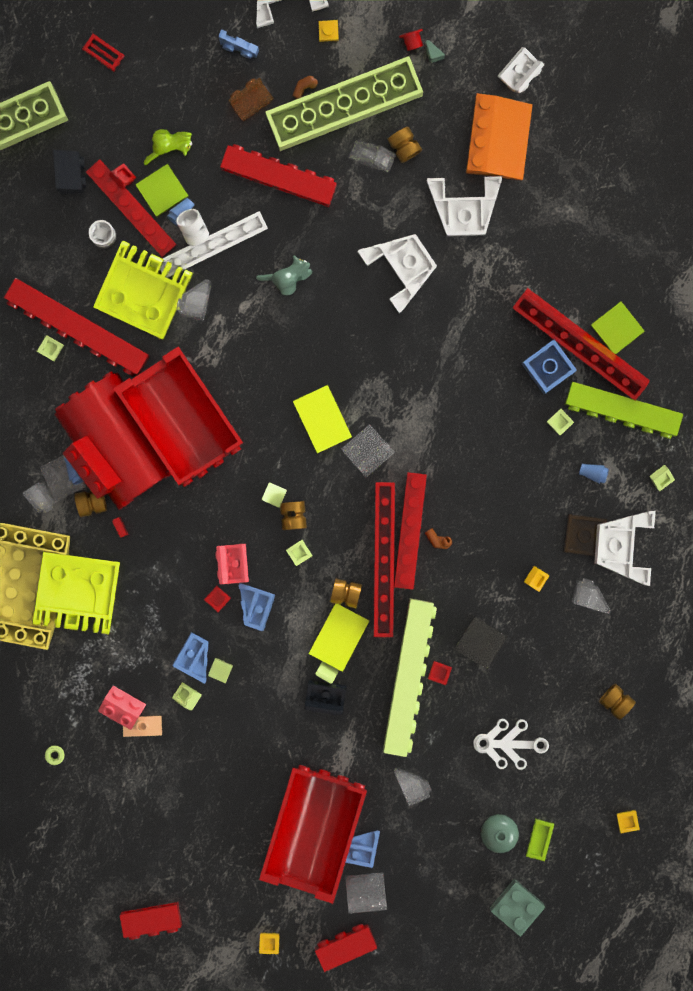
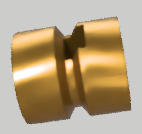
[388,127,422,163]
[74,490,107,517]
[280,501,307,530]
[330,578,362,608]
[599,684,636,720]

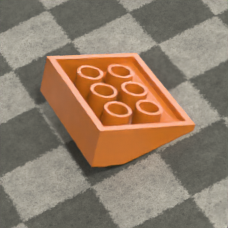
[466,93,532,180]

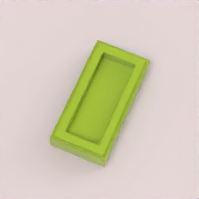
[526,818,554,861]

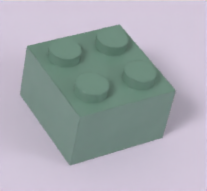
[490,879,545,937]

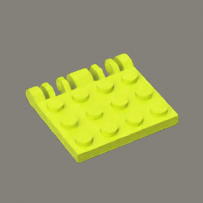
[93,241,193,339]
[32,552,120,634]

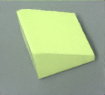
[262,482,287,507]
[208,658,233,683]
[316,662,339,684]
[172,682,201,710]

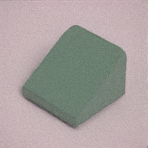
[425,40,445,63]

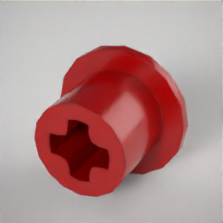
[399,29,423,51]

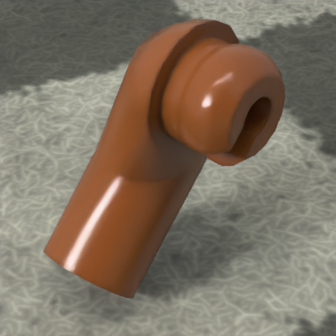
[292,76,318,99]
[425,528,452,549]

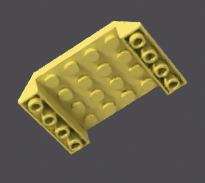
[0,523,70,650]

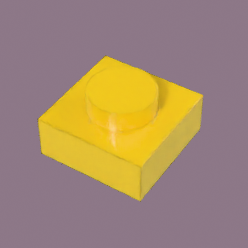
[319,20,339,42]
[524,566,549,592]
[616,810,640,833]
[259,933,279,954]

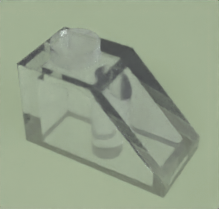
[349,140,396,172]
[23,482,56,514]
[571,578,611,614]
[394,767,432,806]

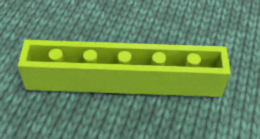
[564,382,683,439]

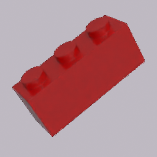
[63,436,122,499]
[120,902,182,940]
[315,923,377,972]

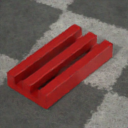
[82,34,125,72]

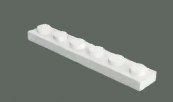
[160,211,268,278]

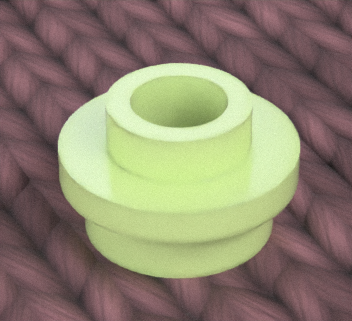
[45,746,65,765]

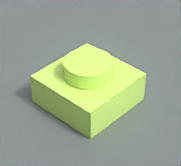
[37,335,64,362]
[547,409,574,436]
[649,465,675,491]
[286,540,312,566]

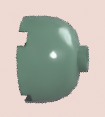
[480,814,519,853]

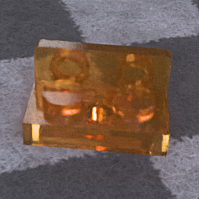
[229,78,274,122]

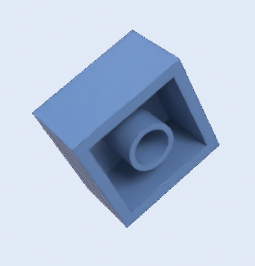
[522,340,577,394]

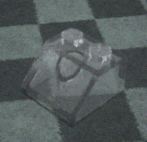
[177,279,212,321]

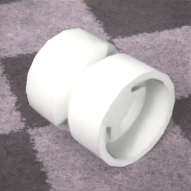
[176,209,209,246]
[89,220,116,248]

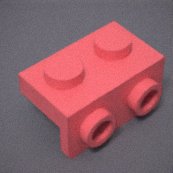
[215,544,249,584]
[98,686,146,730]

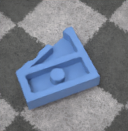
[219,29,259,59]
[239,583,275,631]
[172,632,208,684]
[345,830,380,868]

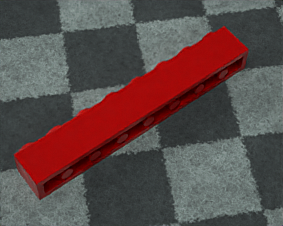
[4,278,150,377]
[513,288,650,401]
[374,482,395,637]

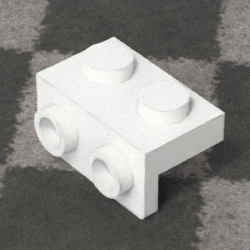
[498,47,544,93]

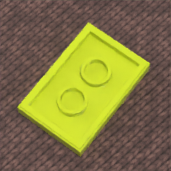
[293,385,352,453]
[309,604,369,672]

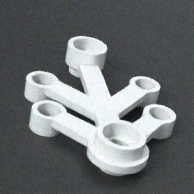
[473,719,549,770]

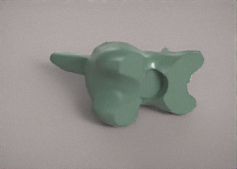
[256,255,312,295]

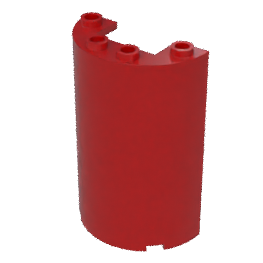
[114,346,243,487]
[55,371,171,510]
[259,765,367,904]

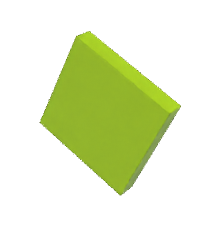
[136,164,189,217]
[590,302,644,354]

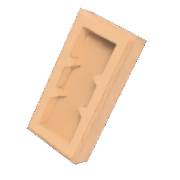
[123,716,162,737]

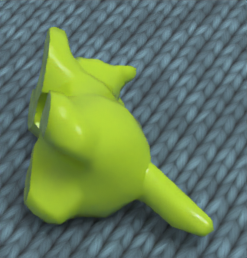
[144,129,192,165]

